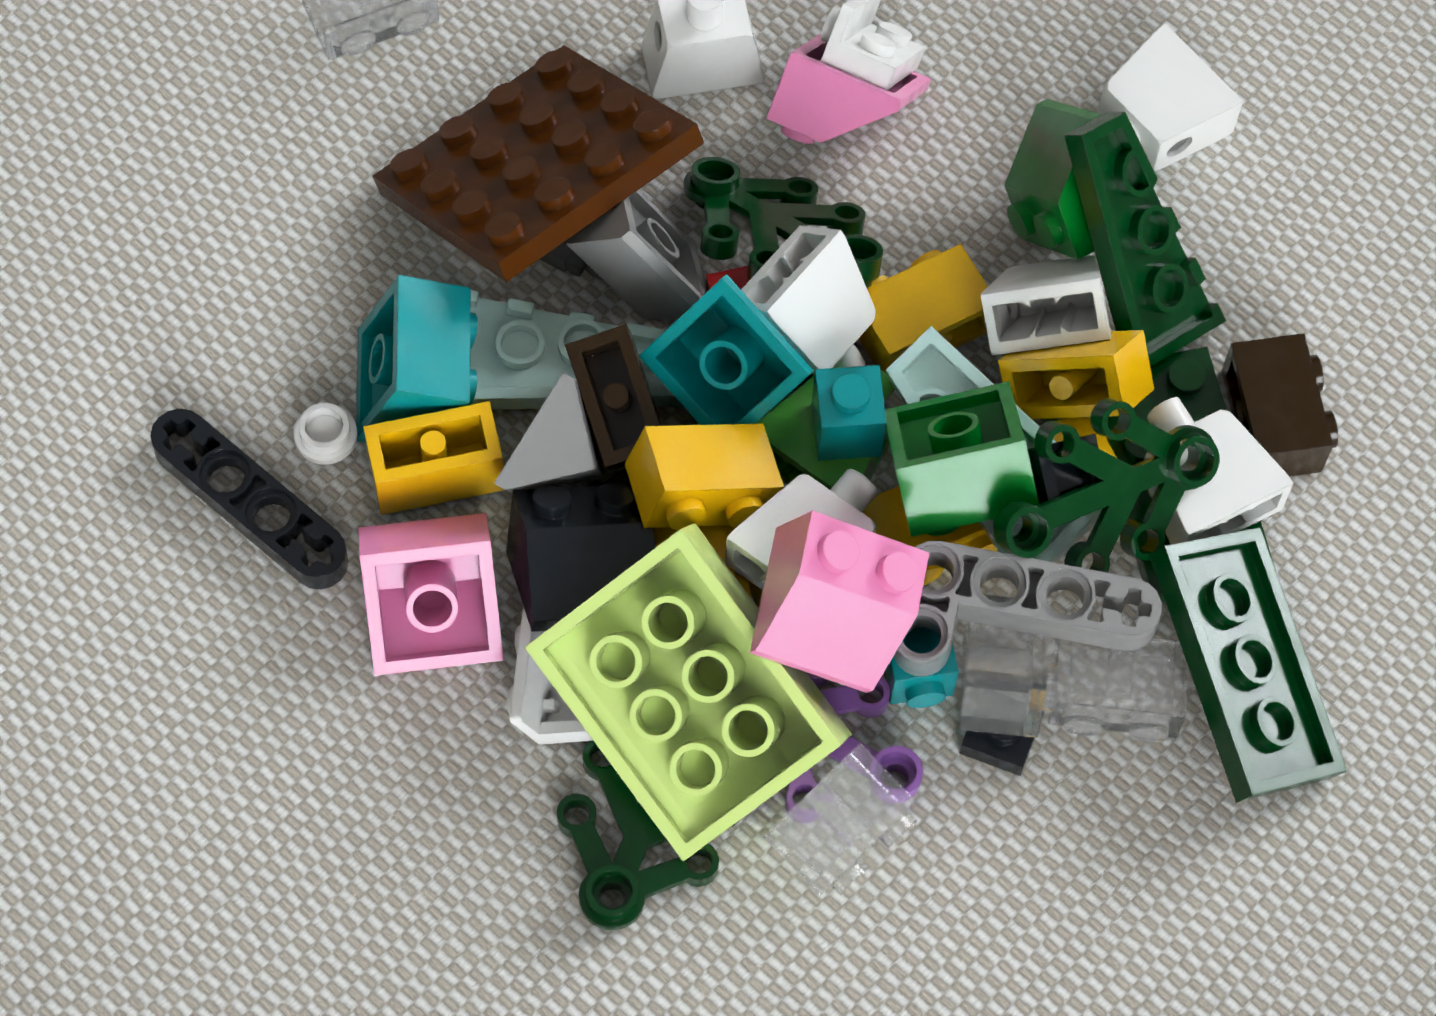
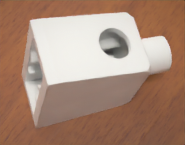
[641,0,764,99]
[1097,23,1243,171]
[741,225,876,374]
[980,255,1111,356]
[1144,397,1294,545]
[725,469,877,590]

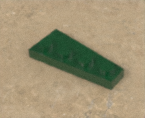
[1064,112,1226,367]

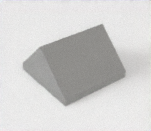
[566,190,707,321]
[494,372,604,493]

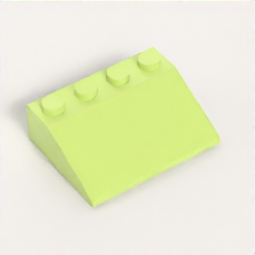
[524,523,852,862]

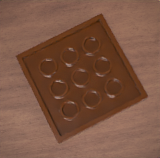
[372,45,704,282]

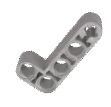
[894,541,1162,676]

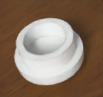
[294,403,358,465]

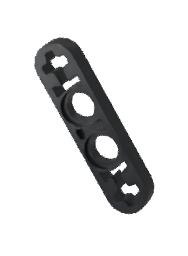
[150,409,349,590]

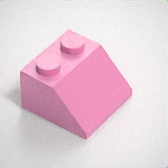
[750,511,929,693]
[358,513,504,676]

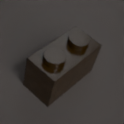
[565,324,662,471]
[1221,333,1338,477]

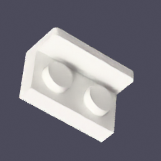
[820,0,926,90]

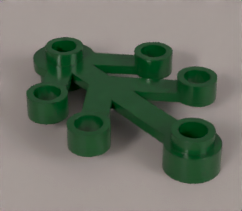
[683,157,883,288]
[993,398,1220,573]
[557,741,740,930]

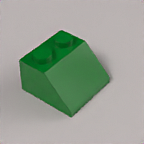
[1004,99,1102,260]
[885,381,1039,537]

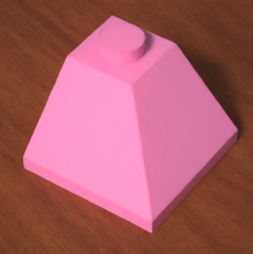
[766,34,931,144]

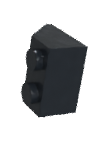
[506,483,655,632]

